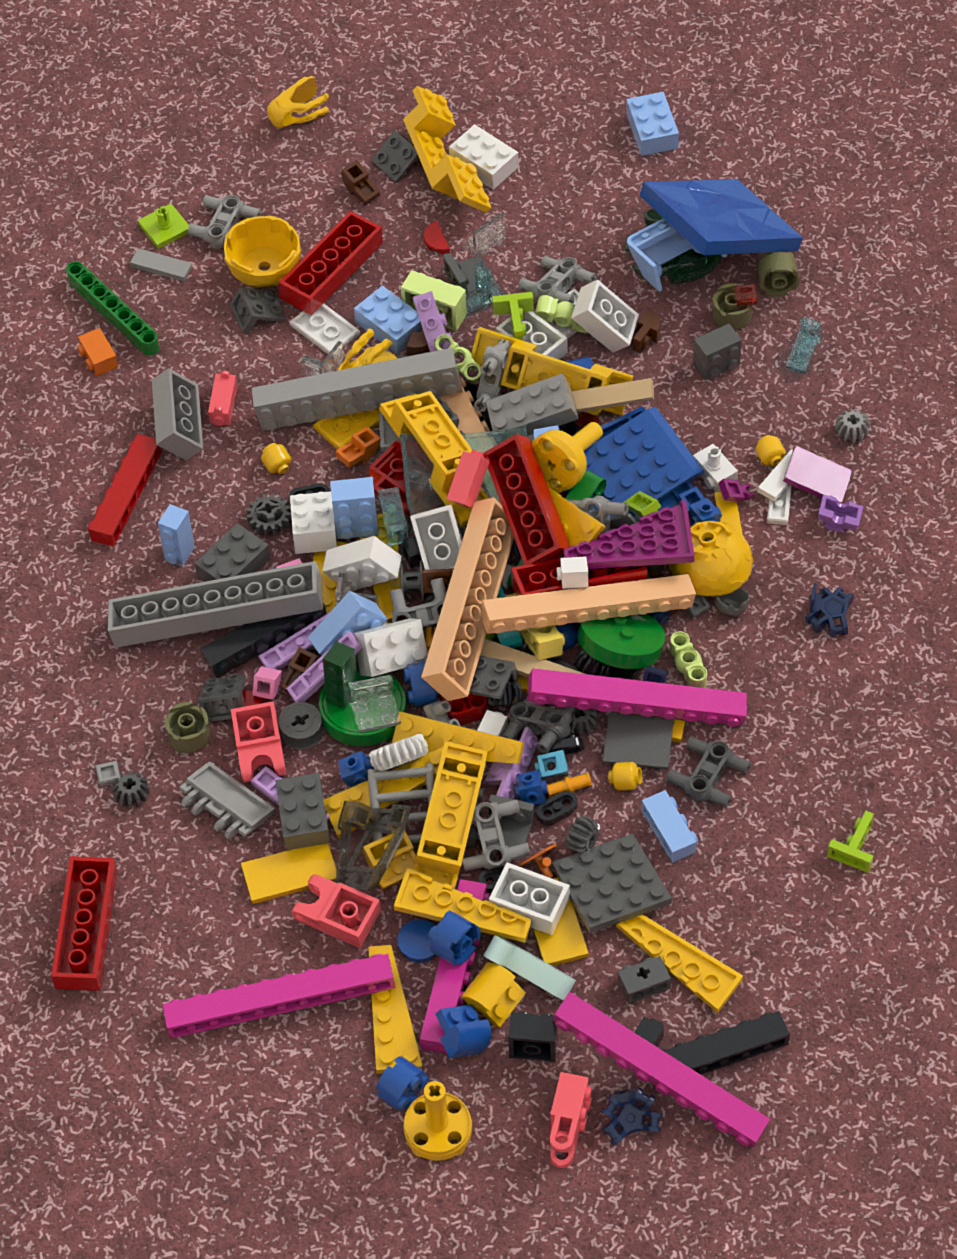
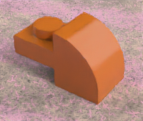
[335,427,381,468]

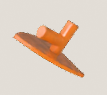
[518,844,557,878]

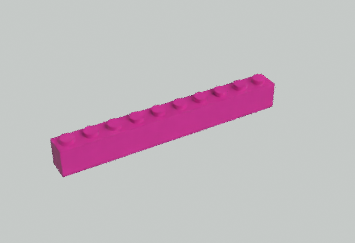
[527,668,747,727]
[163,954,396,1038]
[553,992,770,1147]

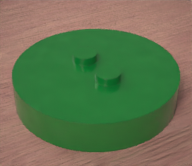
[577,614,665,669]
[319,668,406,746]

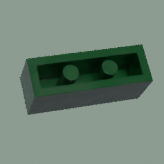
[323,641,358,709]

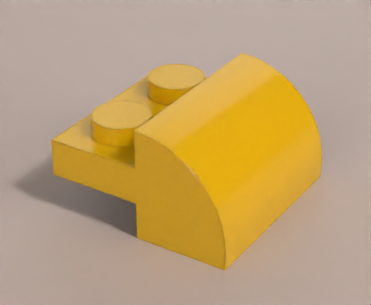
[363,828,416,891]
[461,962,526,1028]

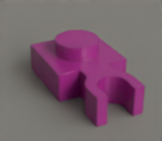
[718,479,754,502]

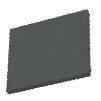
[602,713,674,770]

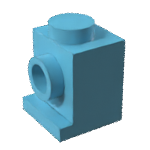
[535,750,569,779]

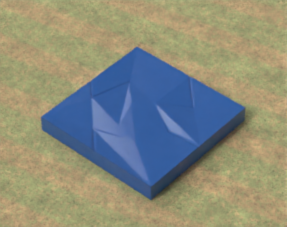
[639,179,803,255]

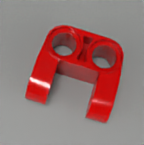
[438,693,488,726]

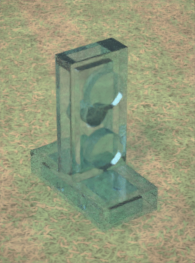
[466,262,505,314]
[786,316,823,374]
[378,487,408,546]

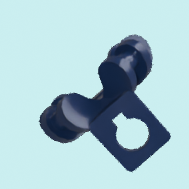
[805,583,855,637]
[600,1087,663,1145]

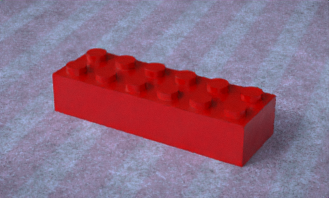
[279,210,383,316]
[483,434,571,565]
[511,557,647,596]
[51,856,117,991]

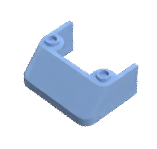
[627,218,727,292]

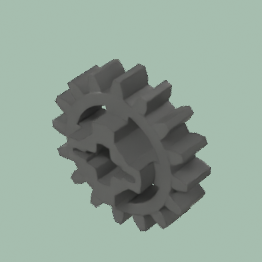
[246,493,292,536]

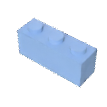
[158,504,195,566]
[641,790,698,863]

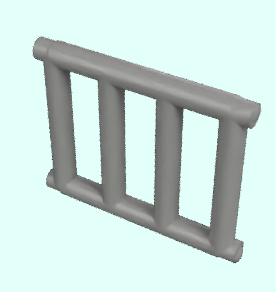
[367,763,435,844]

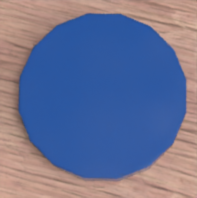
[397,919,437,963]

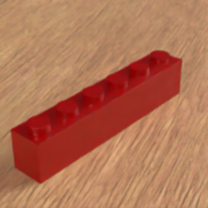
[88,434,162,547]

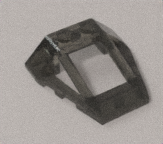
[336,801,411,892]

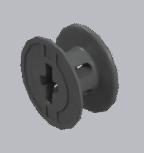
[400,560,424,602]
[279,702,323,750]

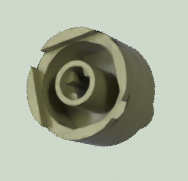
[757,252,800,297]
[712,283,753,330]
[164,702,211,753]

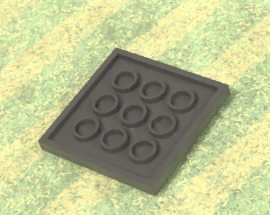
[552,834,672,933]

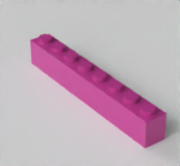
[420,879,490,1054]

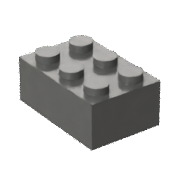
[195,523,270,582]
[275,773,331,850]

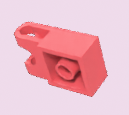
[231,701,287,783]
[291,874,381,949]
[550,1072,592,1168]

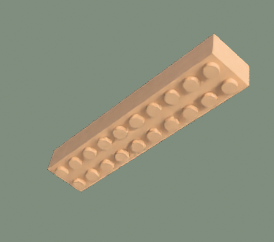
[421,497,514,701]

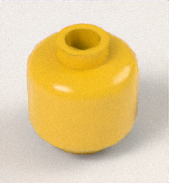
[755,435,786,467]
[261,443,292,475]
[608,762,642,791]

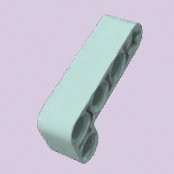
[483,935,576,1000]

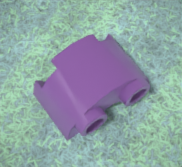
[818,494,863,533]

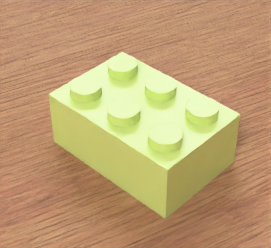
[401,270,467,331]

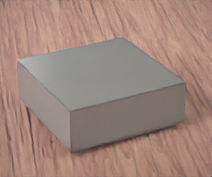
[95,761,120,787]

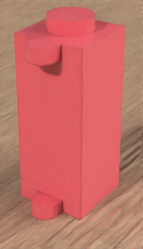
[208,371,237,426]
[447,450,490,508]

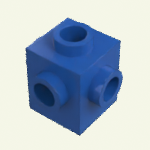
[689,498,722,525]
[338,751,374,788]
[515,770,548,806]

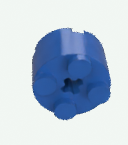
[403,661,440,707]
[428,910,480,966]
[375,1056,430,1111]

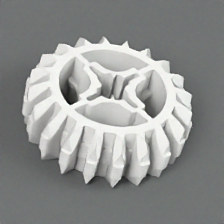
[369,734,429,772]

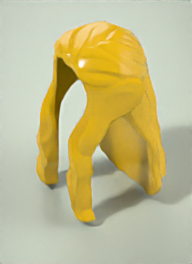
[267,76,329,129]
[337,329,397,371]

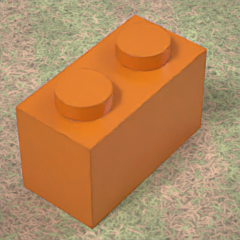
[77,328,118,376]

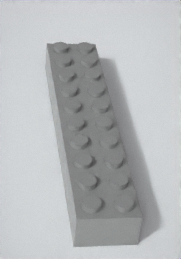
[252,348,462,431]
[108,561,323,648]

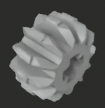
[835,408,870,443]

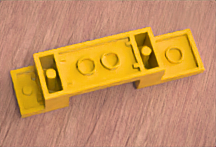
[403,86,491,213]
[471,327,634,416]
[379,391,489,527]
[413,741,488,889]

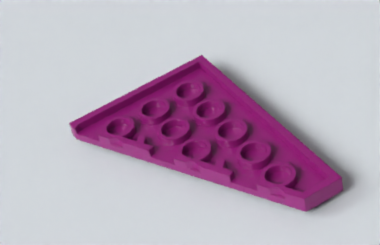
[564,500,694,569]

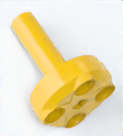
[531,422,603,493]
[403,1081,472,1161]

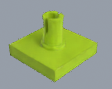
[138,204,189,249]

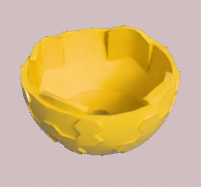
[224,216,301,288]
[670,521,754,596]

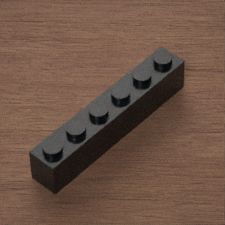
[200,603,327,678]
[661,1011,790,1075]

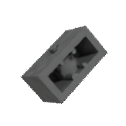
[617,956,671,1004]

